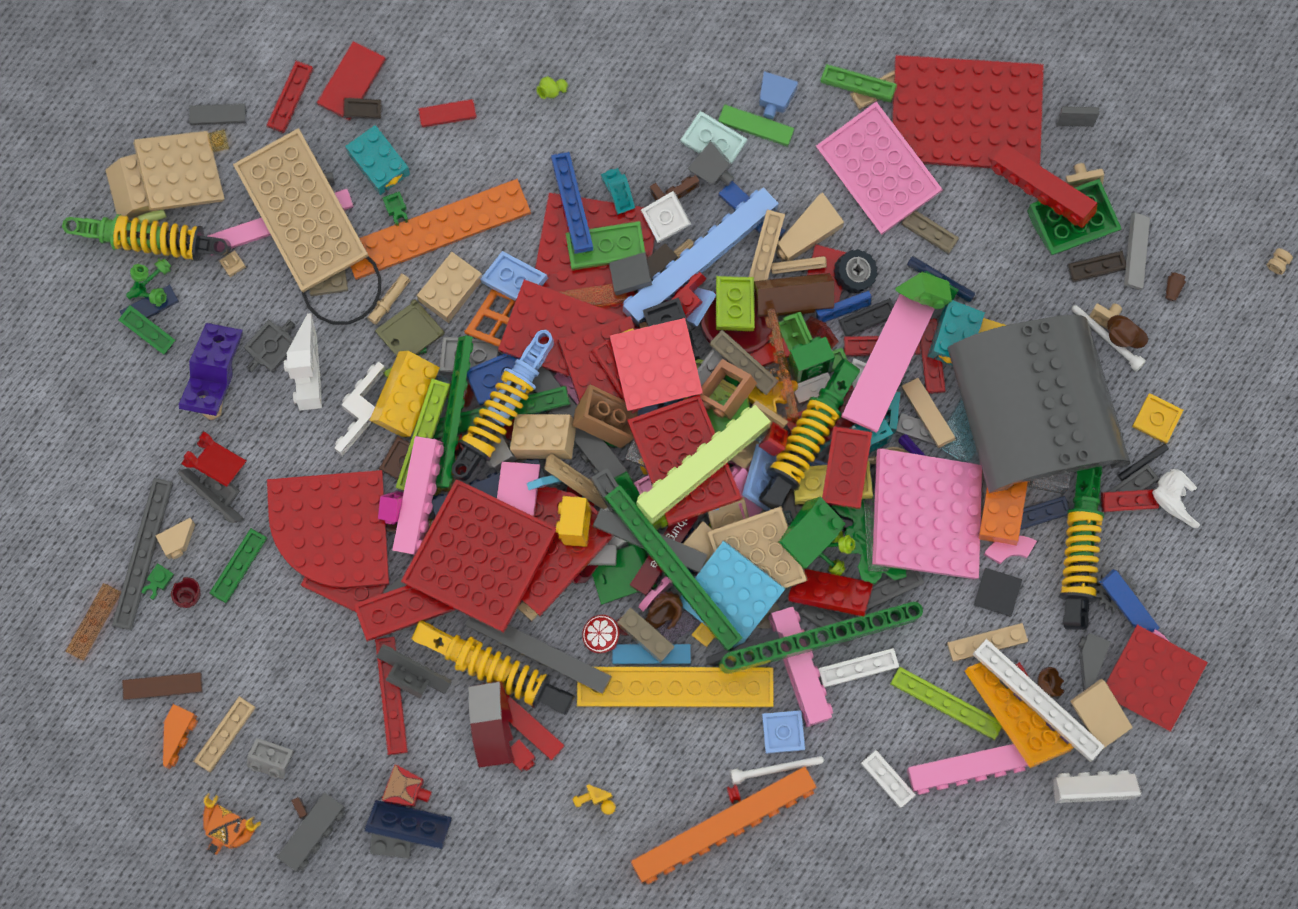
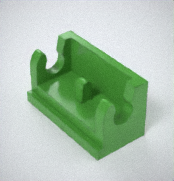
[776,312,812,351]

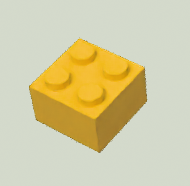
[556,496,592,547]

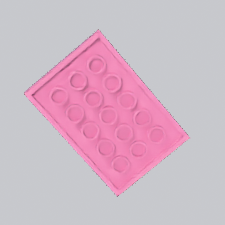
[816,102,943,235]

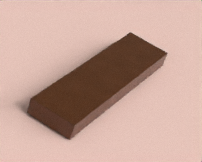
[122,672,203,700]

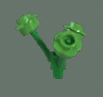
[126,258,171,307]

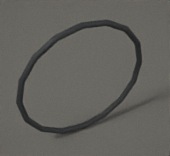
[302,256,381,325]

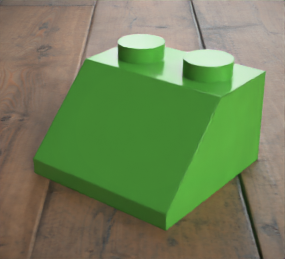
[895,272,952,309]

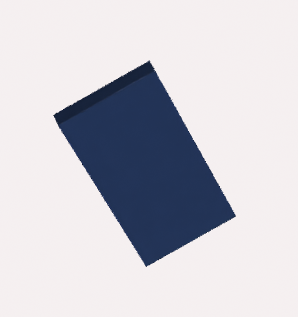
[365,800,452,849]

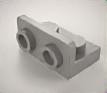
[247,738,293,779]

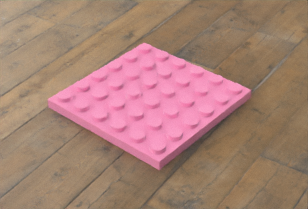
[872,448,982,579]

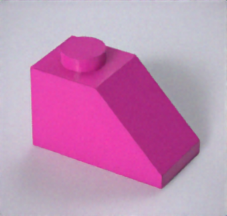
[378,491,404,524]

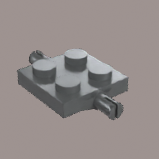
[243,319,295,372]

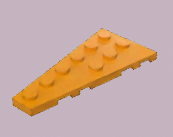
[965,662,1074,768]

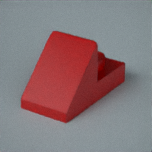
[759,421,788,456]

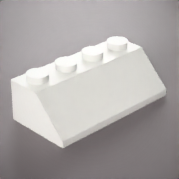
[1053,770,1141,803]

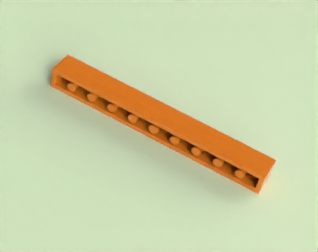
[631,766,816,885]

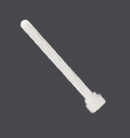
[1072,305,1146,372]
[730,756,824,785]

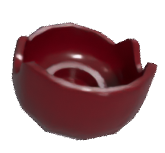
[171,577,201,608]

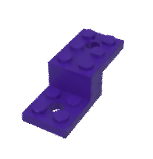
[179,323,243,416]

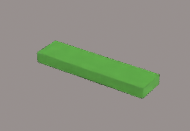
[820,64,897,103]
[718,104,794,147]

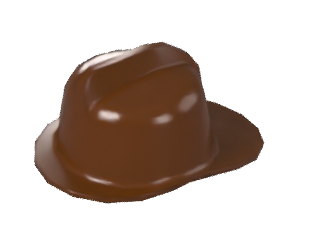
[1107,315,1148,349]

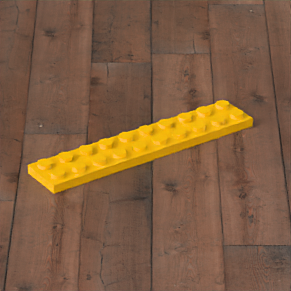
[577,667,773,708]

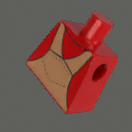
[382,764,432,807]

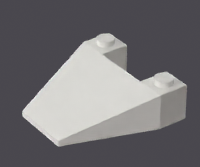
[284,313,322,410]

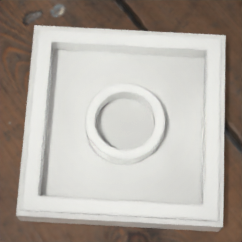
[641,191,691,243]

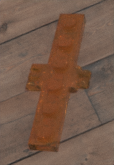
[765,309,800,423]

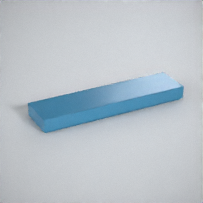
[612,644,691,665]

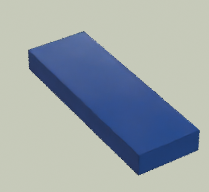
[816,291,871,324]

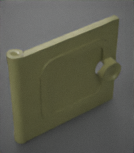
[375,299,445,357]

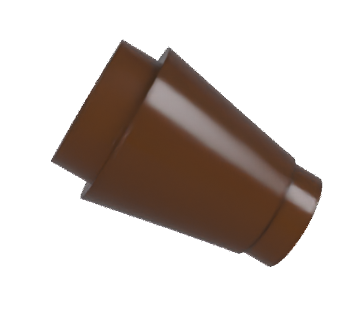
[1165,272,1186,302]

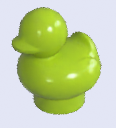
[536,76,568,99]

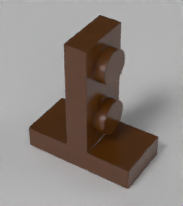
[650,175,700,201]

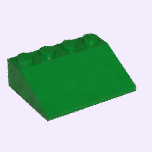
[1027,179,1122,256]

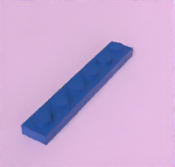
[551,152,593,254]

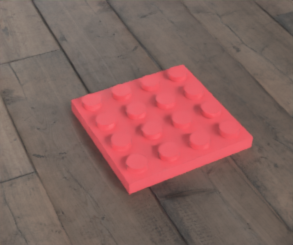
[610,318,703,411]

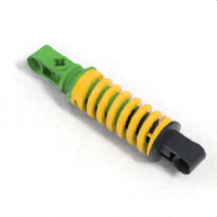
[62,214,231,262]

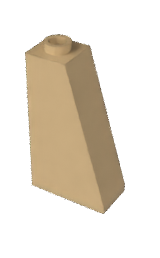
[776,192,844,261]

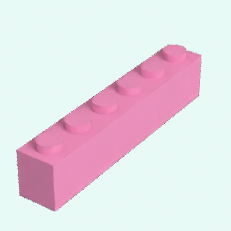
[392,436,444,555]
[768,607,833,727]
[907,744,1028,795]

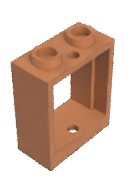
[700,359,757,420]

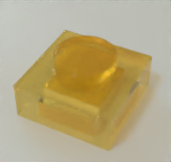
[207,130,229,152]

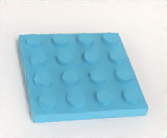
[680,541,786,647]

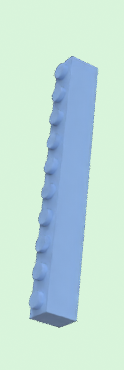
[623,187,779,327]

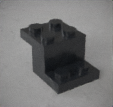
[643,297,700,360]

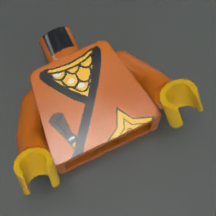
[203,793,261,855]

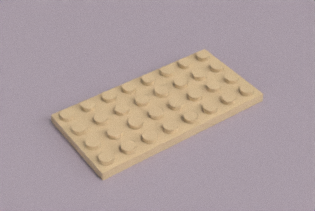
[233,128,369,292]

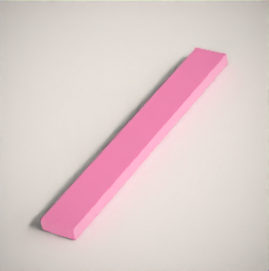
[208,189,354,256]

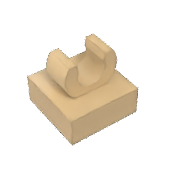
[219,251,246,277]

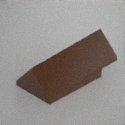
[754,273,834,317]

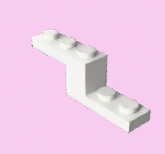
[335,361,386,457]

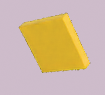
[1132,393,1183,444]

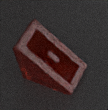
[805,316,839,349]

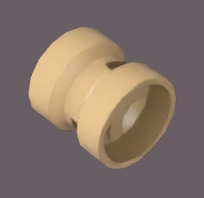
[1267,248,1293,275]

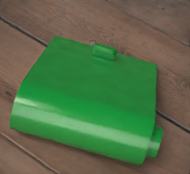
[592,543,657,605]

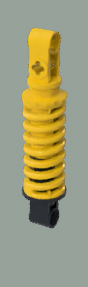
[411,621,575,715]

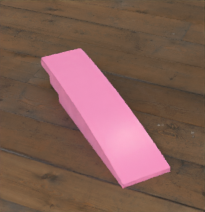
[842,294,935,433]

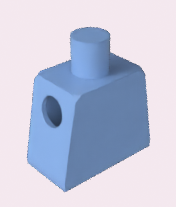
[759,71,798,119]

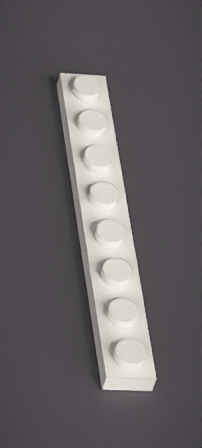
[972,639,1105,762]

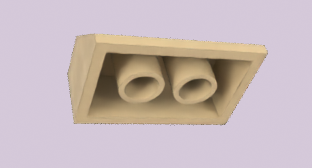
[106,154,150,219]

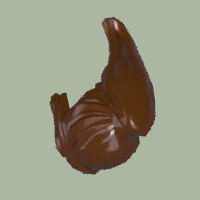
[645,591,683,630]

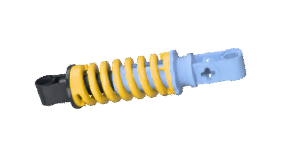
[452,330,554,481]

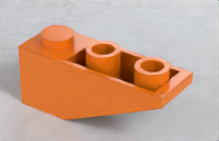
[163,704,198,769]

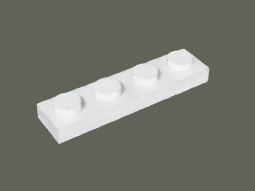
[818,648,899,688]

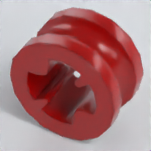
[726,784,741,804]

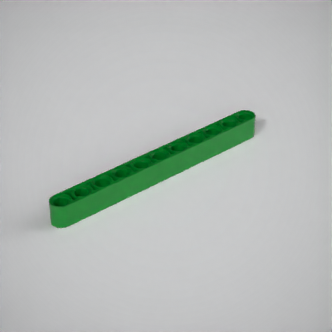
[719,602,923,674]

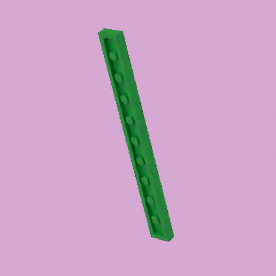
[604,485,743,651]

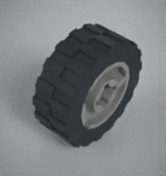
[834,249,878,293]

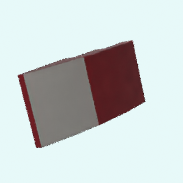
[469,681,514,768]

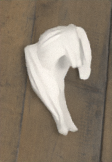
[1153,469,1200,528]

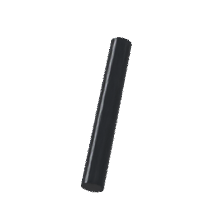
[1118,443,1169,481]

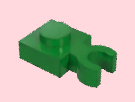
[382,191,408,226]
[142,563,174,600]

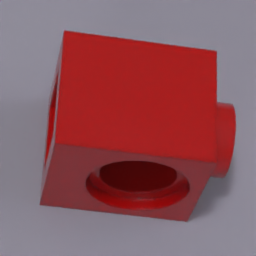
[511,740,536,772]

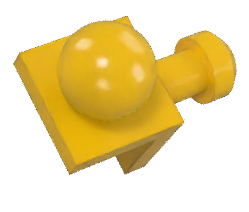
[572,784,616,815]

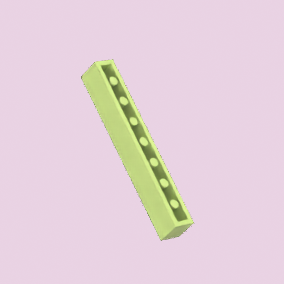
[637,405,771,524]

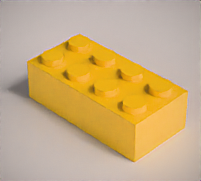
[369,351,440,437]

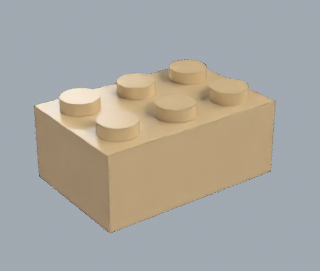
[417,252,482,323]
[510,414,576,459]

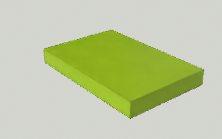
[716,276,755,331]

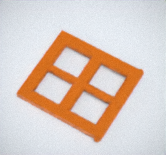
[464,289,516,347]

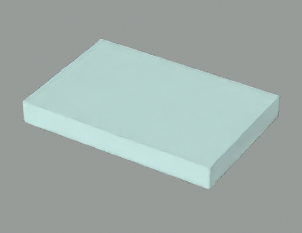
[680,111,747,163]

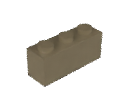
[617,607,675,663]

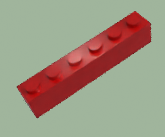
[991,144,1097,228]

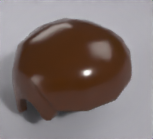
[1037,667,1065,697]

